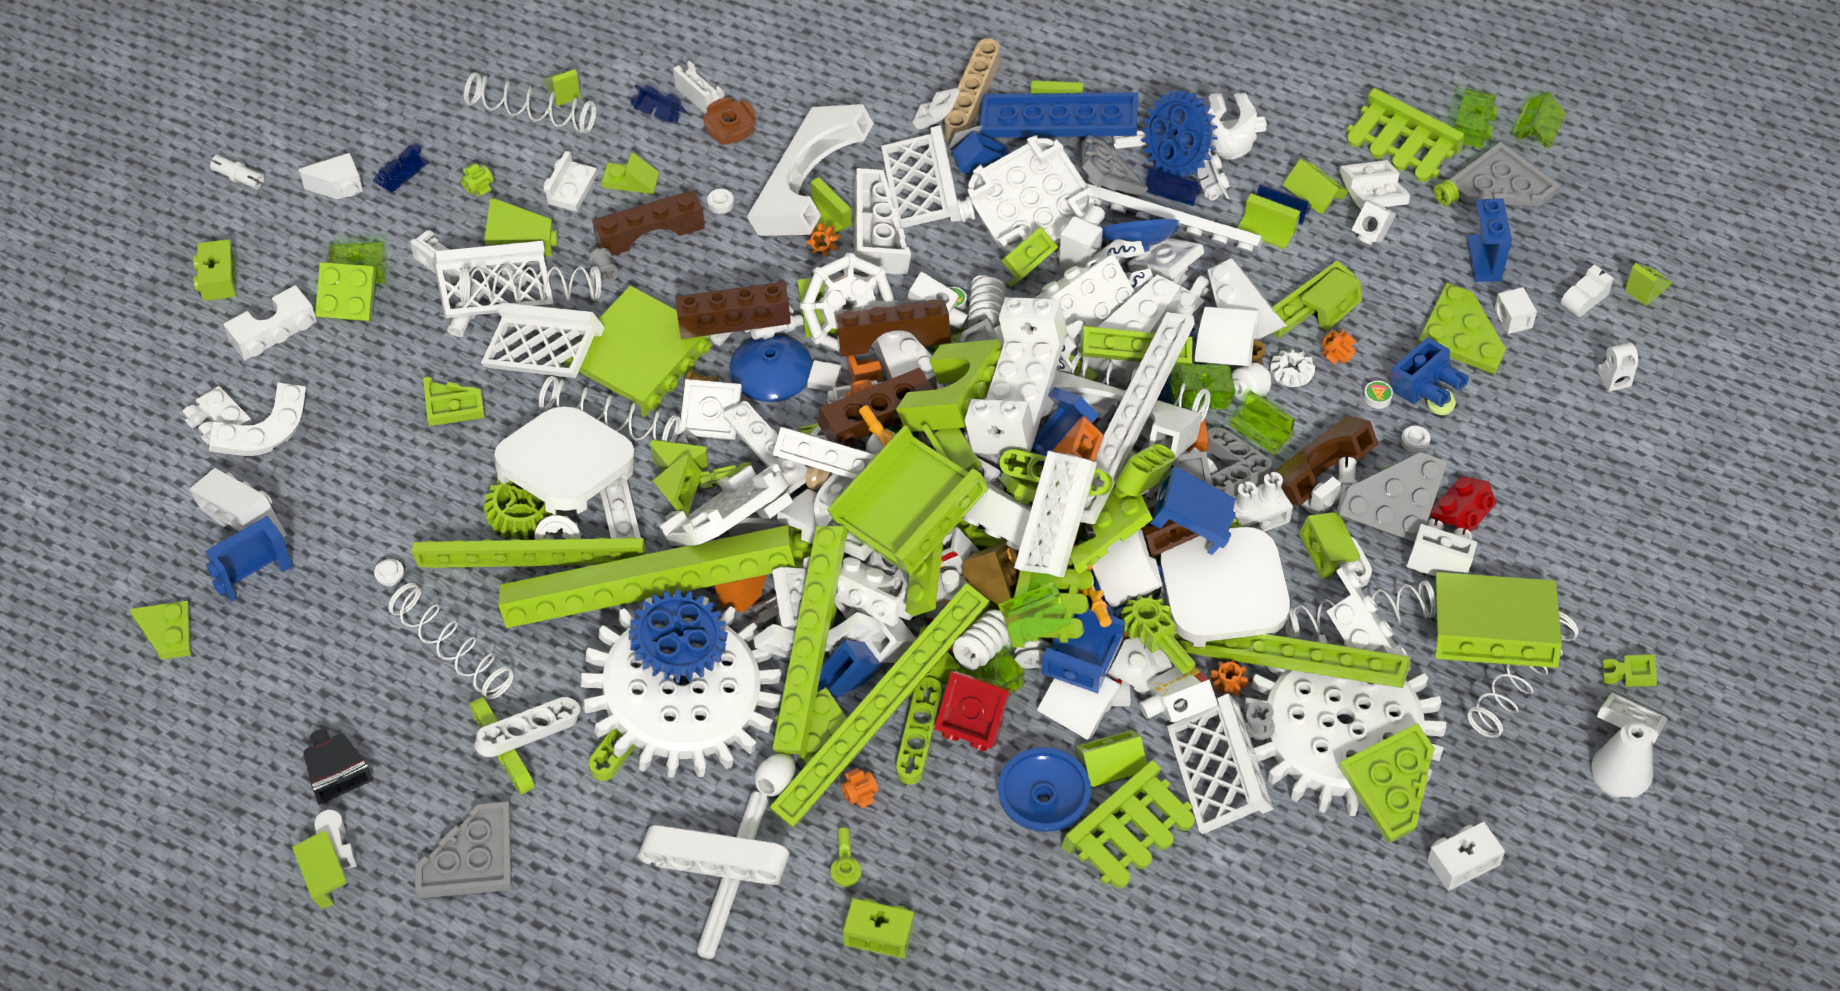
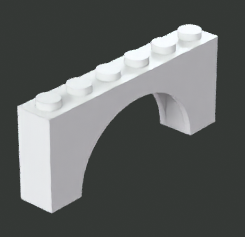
[747,104,874,236]
[1041,370,1202,458]

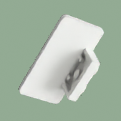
[1036,255,1136,344]

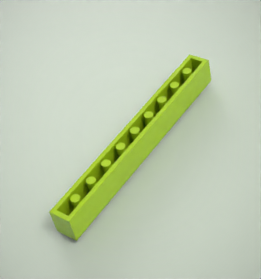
[498,525,796,628]

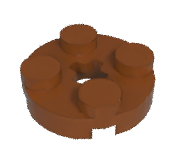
[704,97,756,145]

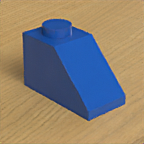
[952,131,1010,175]
[817,640,883,699]

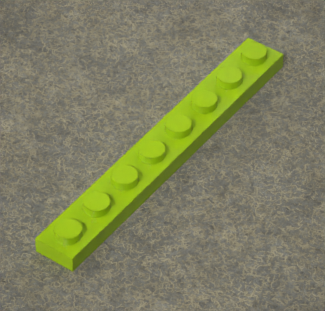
[773,526,848,755]
[411,537,648,568]
[1175,633,1411,688]

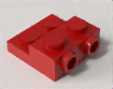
[934,670,1011,751]

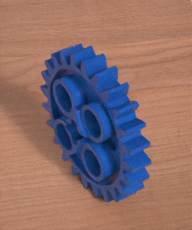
[1142,91,1218,177]
[628,590,728,683]

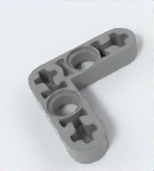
[1207,428,1272,497]

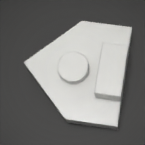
[1107,638,1172,695]

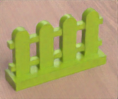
[1346,88,1464,182]
[1007,540,1099,648]
[1061,760,1195,888]

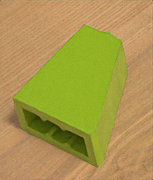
[485,199,558,256]

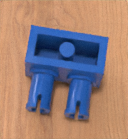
[1391,337,1469,407]

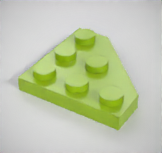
[1417,283,1506,374]
[1338,723,1434,844]

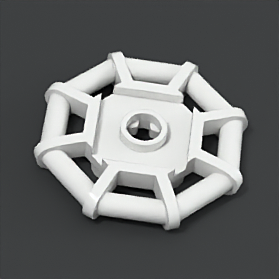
[800,253,898,357]

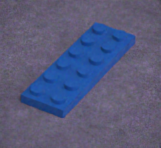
[980,92,1139,138]

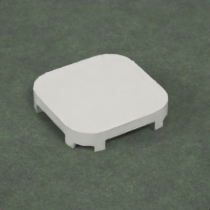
[968,135,1095,255]
[494,407,634,515]
[658,463,788,546]
[1159,527,1290,647]

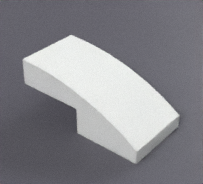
[912,88,960,129]

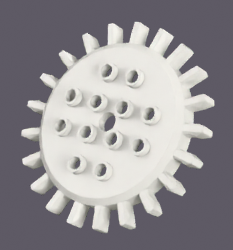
[581,594,781,778]
[1244,634,1446,816]

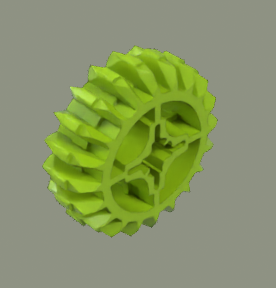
[484,479,562,540]

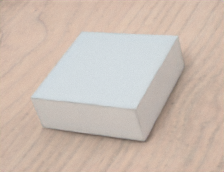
[807,360,841,391]

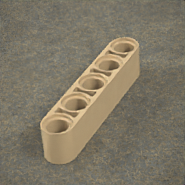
[945,38,1000,143]

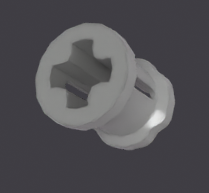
[588,248,619,284]
[1246,701,1275,740]

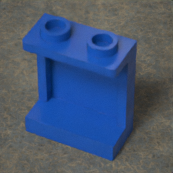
[1466,198,1512,282]
[1029,387,1099,466]
[1150,466,1236,555]
[205,516,293,602]
[1041,608,1125,694]

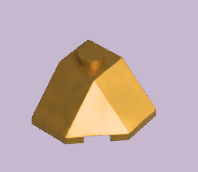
[962,540,1020,610]

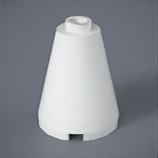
[1591,722,1653,798]

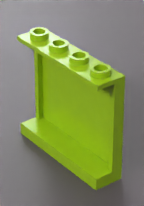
[563,286,712,417]
[827,425,989,576]
[1434,572,1562,668]

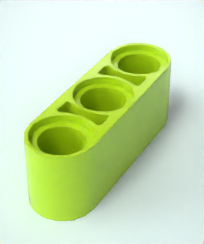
[1115,443,1176,497]

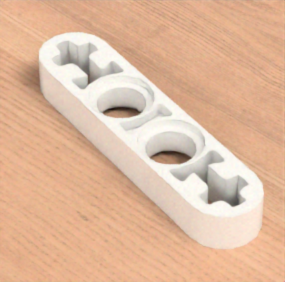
[474,697,580,757]

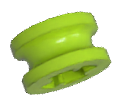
[1434,180,1459,207]

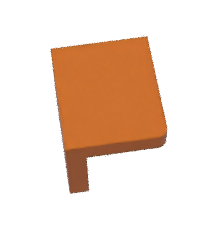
[847,355,882,383]

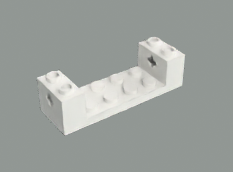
[965,297,1067,454]

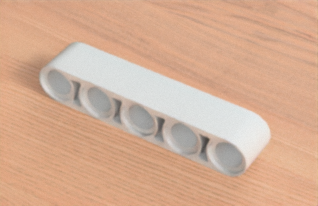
[638,825,790,885]

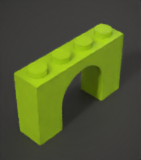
[896,339,1002,432]

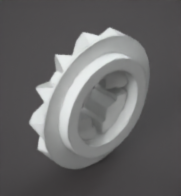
[1270,348,1315,387]
[535,514,582,540]

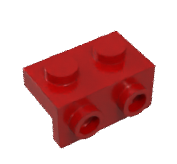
[1430,476,1496,535]

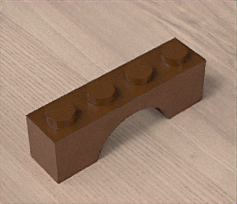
[592,190,705,256]
[835,299,951,357]
[1269,415,1379,506]

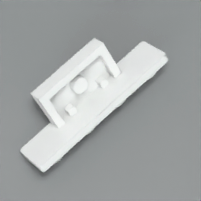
[723,401,808,488]
[803,556,900,627]
[1327,567,1411,670]

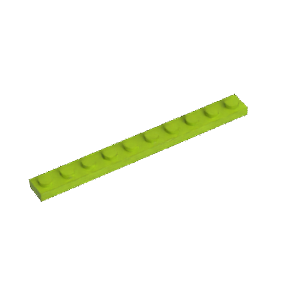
[770,582,990,829]

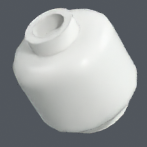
[1230,362,1271,403]

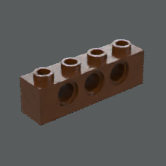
[675,282,791,339]
[818,367,934,446]

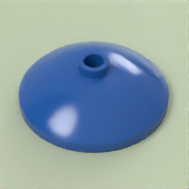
[1101,219,1180,252]
[730,334,813,402]
[998,747,1091,832]

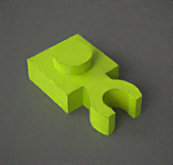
[1603,655,1657,687]

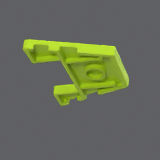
[1070,483,1153,574]

